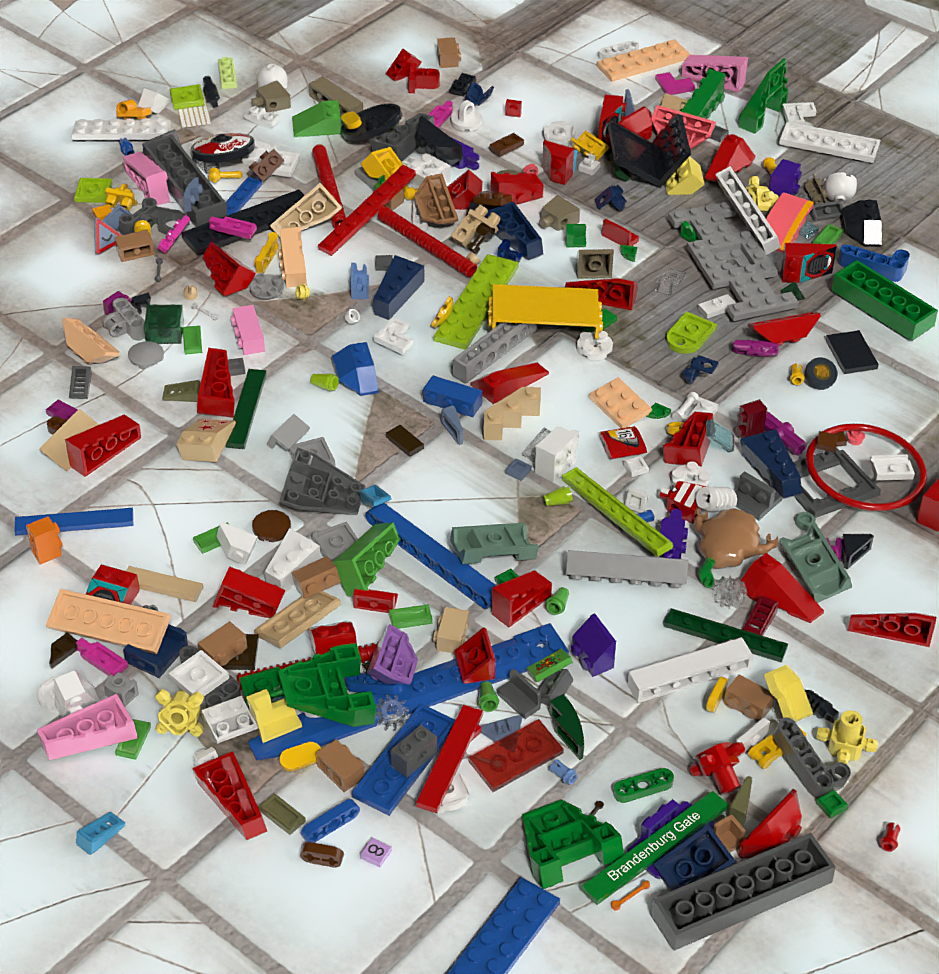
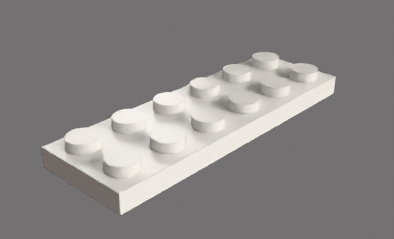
[71,118,171,140]
[779,122,880,163]

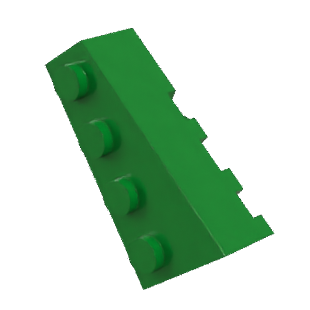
[681,69,726,119]

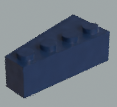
[374,255,425,320]
[740,429,802,498]

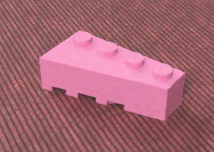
[122,152,170,206]
[37,694,138,760]

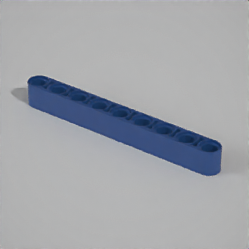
[365,503,497,609]

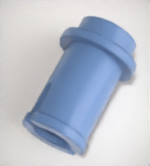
[550,759,578,785]

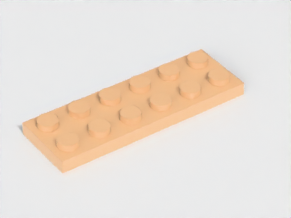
[596,39,690,82]
[45,589,171,654]

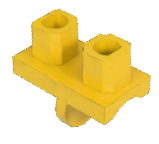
[105,183,138,211]

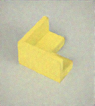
[764,665,813,722]
[246,689,302,743]

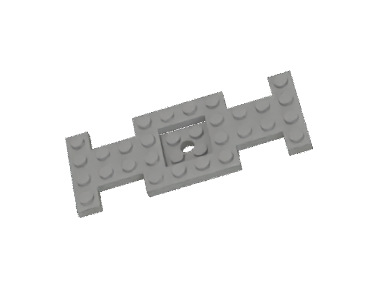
[668,201,799,321]

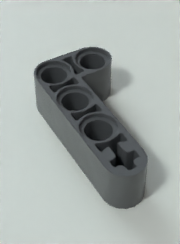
[179,646,241,708]
[773,717,851,798]

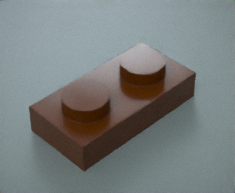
[490,133,524,157]

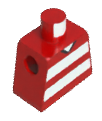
[659,481,707,524]

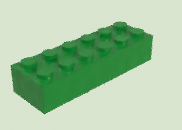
[832,260,938,341]

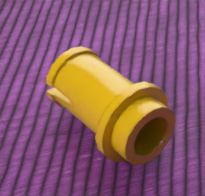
[763,157,777,175]
[790,363,805,385]

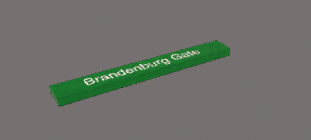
[582,791,729,905]

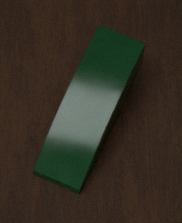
[549,694,584,760]

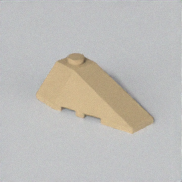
[270,183,342,237]

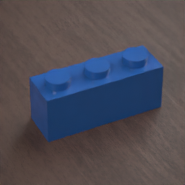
[423,375,482,417]

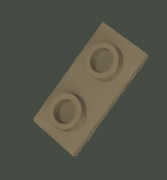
[804,173,828,204]

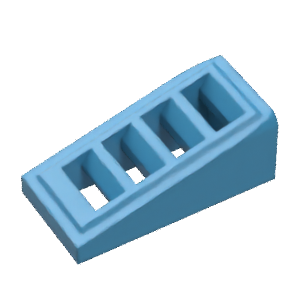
[359,484,392,506]
[76,812,125,855]

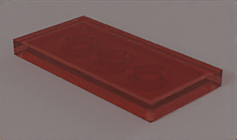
[468,719,564,792]

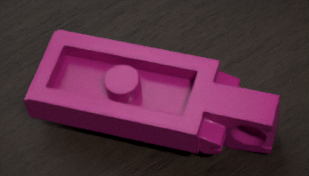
[428,100,453,128]
[157,215,190,254]
[209,216,257,239]
[76,638,128,676]

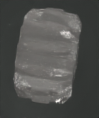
[712,576,747,609]
[375,694,409,731]

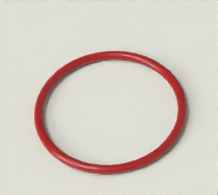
[806,423,927,511]

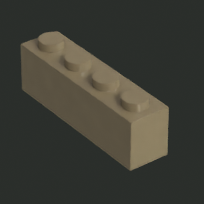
[309,76,364,117]

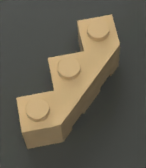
[484,387,541,440]

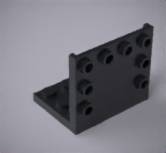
[608,113,691,188]

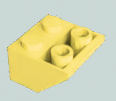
[665,156,704,195]

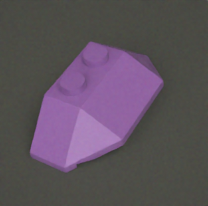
[367,624,418,685]

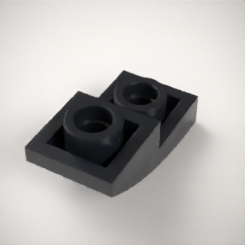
[449,73,476,95]

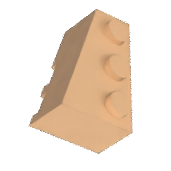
[278,227,307,288]

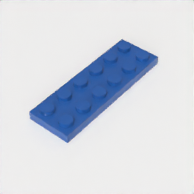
[352,704,456,816]
[447,877,560,974]

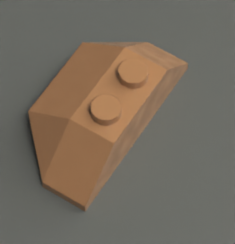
[414,173,459,225]

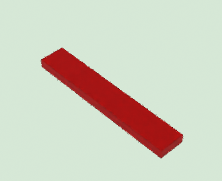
[416,705,483,813]

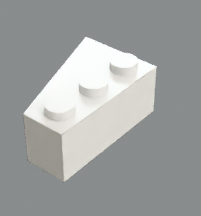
[265,528,321,594]
[54,670,101,718]

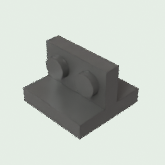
[735,471,782,521]

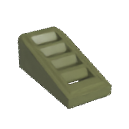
[162,380,201,402]
[728,776,752,826]

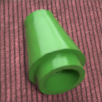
[546,587,569,615]
[478,681,499,712]

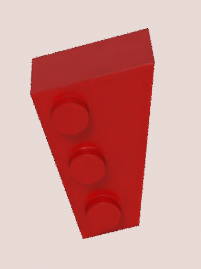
[490,172,544,205]
[213,566,285,618]

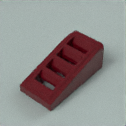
[743,596,779,636]

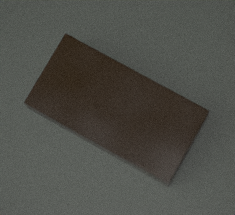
[386,425,424,457]

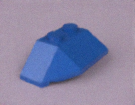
[332,342,379,396]

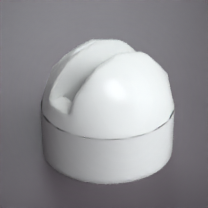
[344,309,360,324]

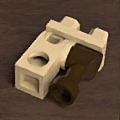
[451,205,500,254]

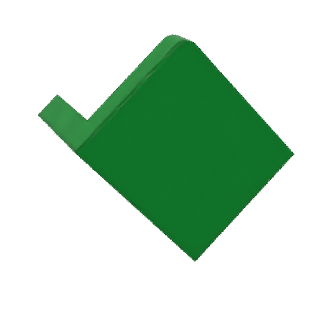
[565,224,586,248]

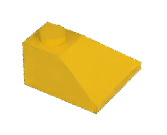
[360,147,403,180]

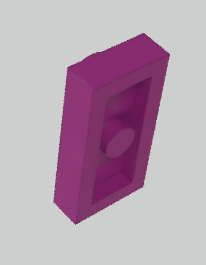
[46,399,78,420]

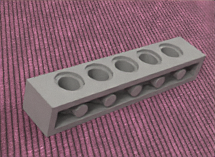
[453,322,536,383]

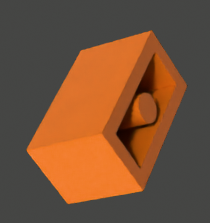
[26,516,63,564]

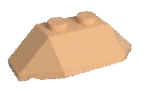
[63,318,120,364]

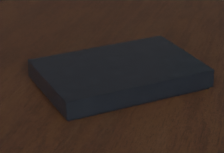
[825,330,879,374]

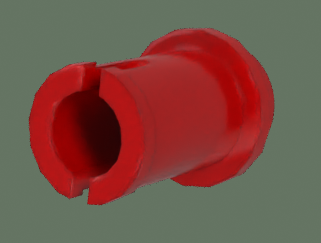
[880,822,901,852]

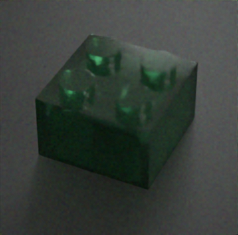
[144,304,184,344]

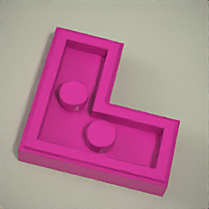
[655,72,695,95]

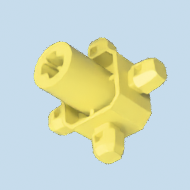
[745,176,779,213]
[155,689,204,737]
[816,710,878,764]

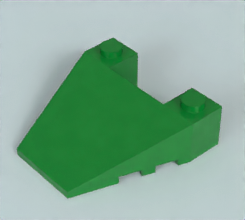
[739,58,789,134]
[278,643,376,727]
[522,799,624,889]

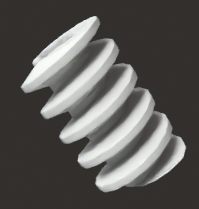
[696,486,737,511]

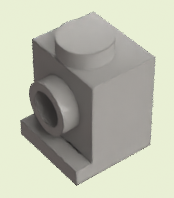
[104,672,139,707]

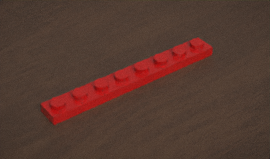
[318,165,416,256]

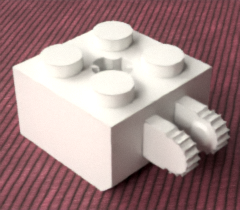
[402,153,450,189]
[535,427,579,483]

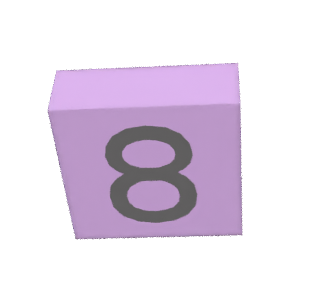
[361,838,392,867]

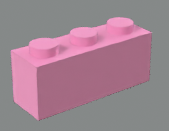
[230,305,265,355]

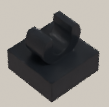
[131,292,151,314]

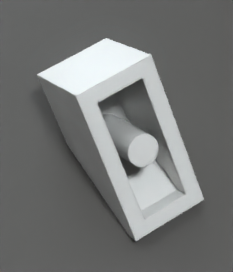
[138,88,172,115]
[216,521,258,565]

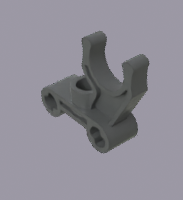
[119,197,190,235]

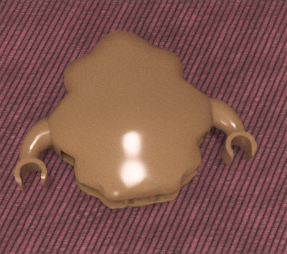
[694,508,778,569]

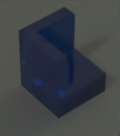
[497,239,522,262]

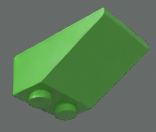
[292,100,341,137]

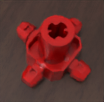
[689,742,746,795]

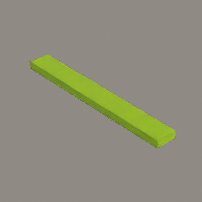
[561,467,673,557]

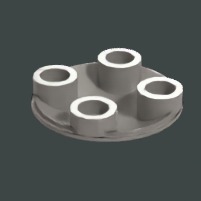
[249,273,284,299]
[128,341,164,369]

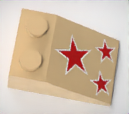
[176,419,236,462]

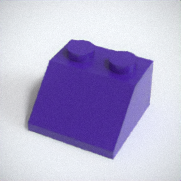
[769,159,802,197]
[571,613,616,677]

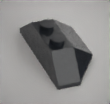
[417,116,463,166]
[842,199,881,247]

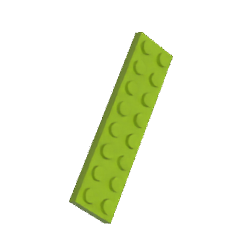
[434,254,519,350]

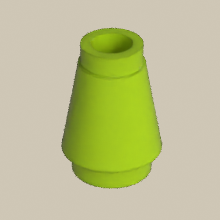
[310,373,339,391]
[543,486,573,506]

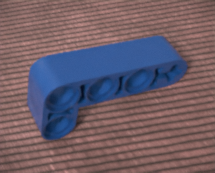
[838,244,910,282]

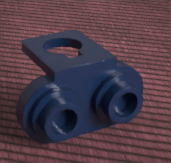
[465,82,494,106]
[595,185,627,211]
[683,355,719,384]

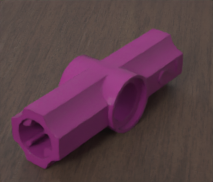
[765,411,807,456]

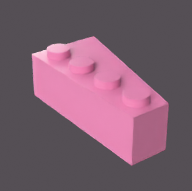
[681,55,748,92]

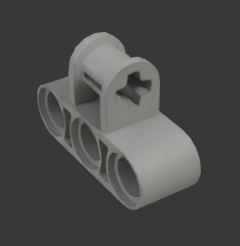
[102,298,146,341]

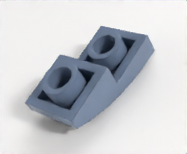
[183,177,203,212]

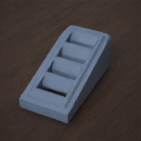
[623,89,635,117]
[441,405,463,445]

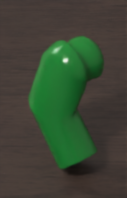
[698,557,716,588]

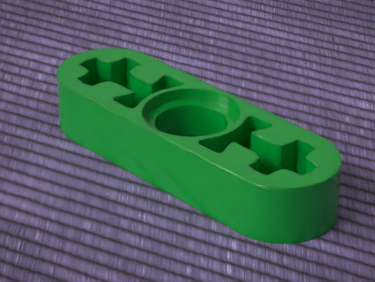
[613,768,674,803]

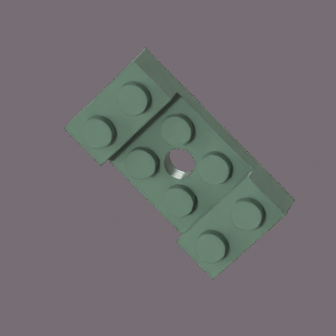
[450,523,539,564]
[780,523,852,603]

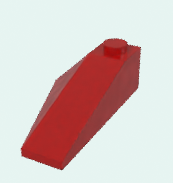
[203,242,256,296]
[737,553,824,623]

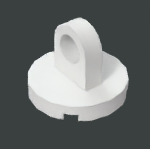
[451,100,482,131]

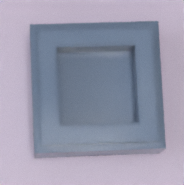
[506,459,532,481]

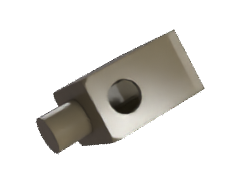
[251,80,291,113]
[539,195,580,231]

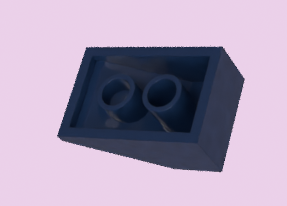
[654,824,737,891]

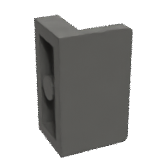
[497,669,541,719]

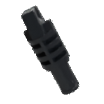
[203,76,220,108]
[805,689,839,723]

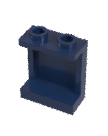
[123,624,188,678]

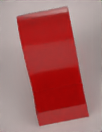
[409,63,440,94]

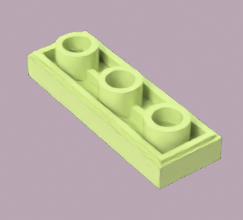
[218,57,237,89]

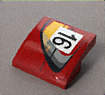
[600,426,647,459]

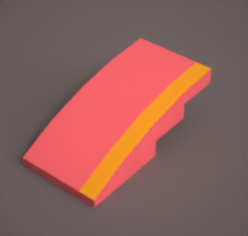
[766,192,814,253]

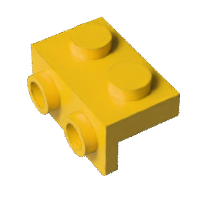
[570,130,609,161]

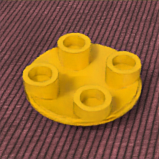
[430,296,453,328]

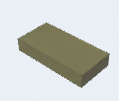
[258,793,306,835]

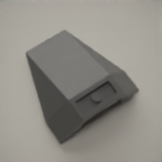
[279,447,365,515]

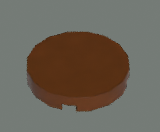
[252,510,291,542]

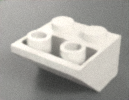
[201,696,258,744]

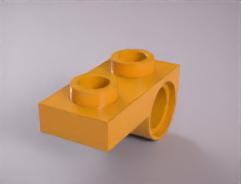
[116,99,152,119]

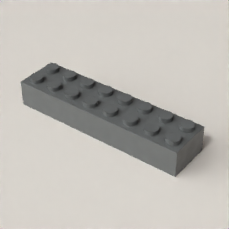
[142,134,227,227]
[651,833,836,951]

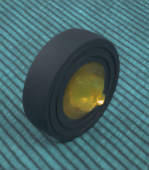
[804,357,838,390]

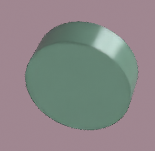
[795,512,816,531]

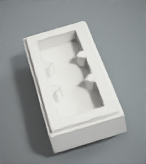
[698,294,736,319]
[736,717,770,758]

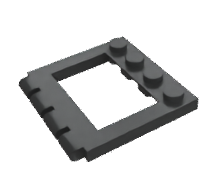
[793,448,881,518]

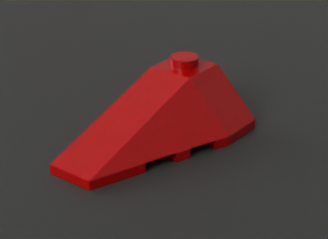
[705,134,756,182]
[565,278,638,311]
[470,362,549,404]
[848,612,937,647]

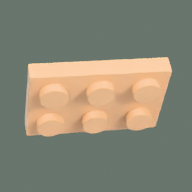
[589,377,652,428]

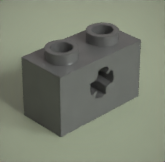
[391,725,437,778]

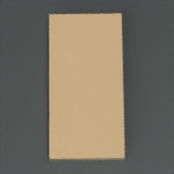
[254,591,342,648]

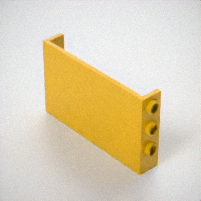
[488,284,603,339]

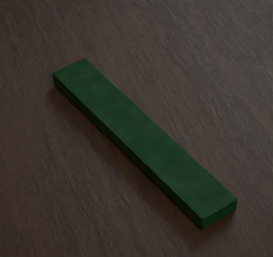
[226,369,267,449]
[664,608,788,663]

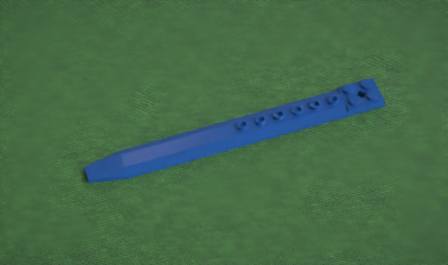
[248,623,569,761]

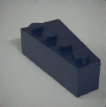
[485,201,544,260]

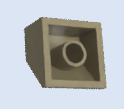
[576,249,614,279]

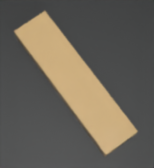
[126,566,203,602]

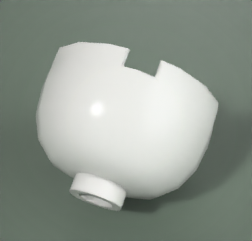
[257,64,288,89]
[824,172,857,203]

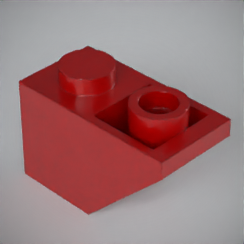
[385,48,422,81]

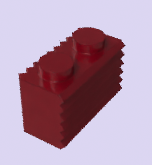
[735,399,768,439]

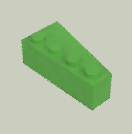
[333,522,400,597]

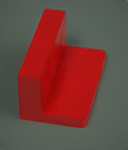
[602,219,639,246]
[353,589,398,613]

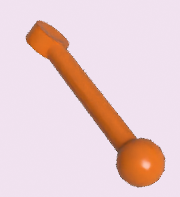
[611,880,650,911]

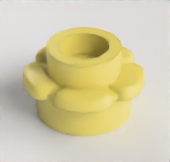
[296,284,310,301]

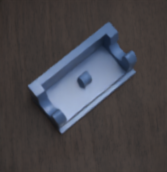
[351,263,369,299]

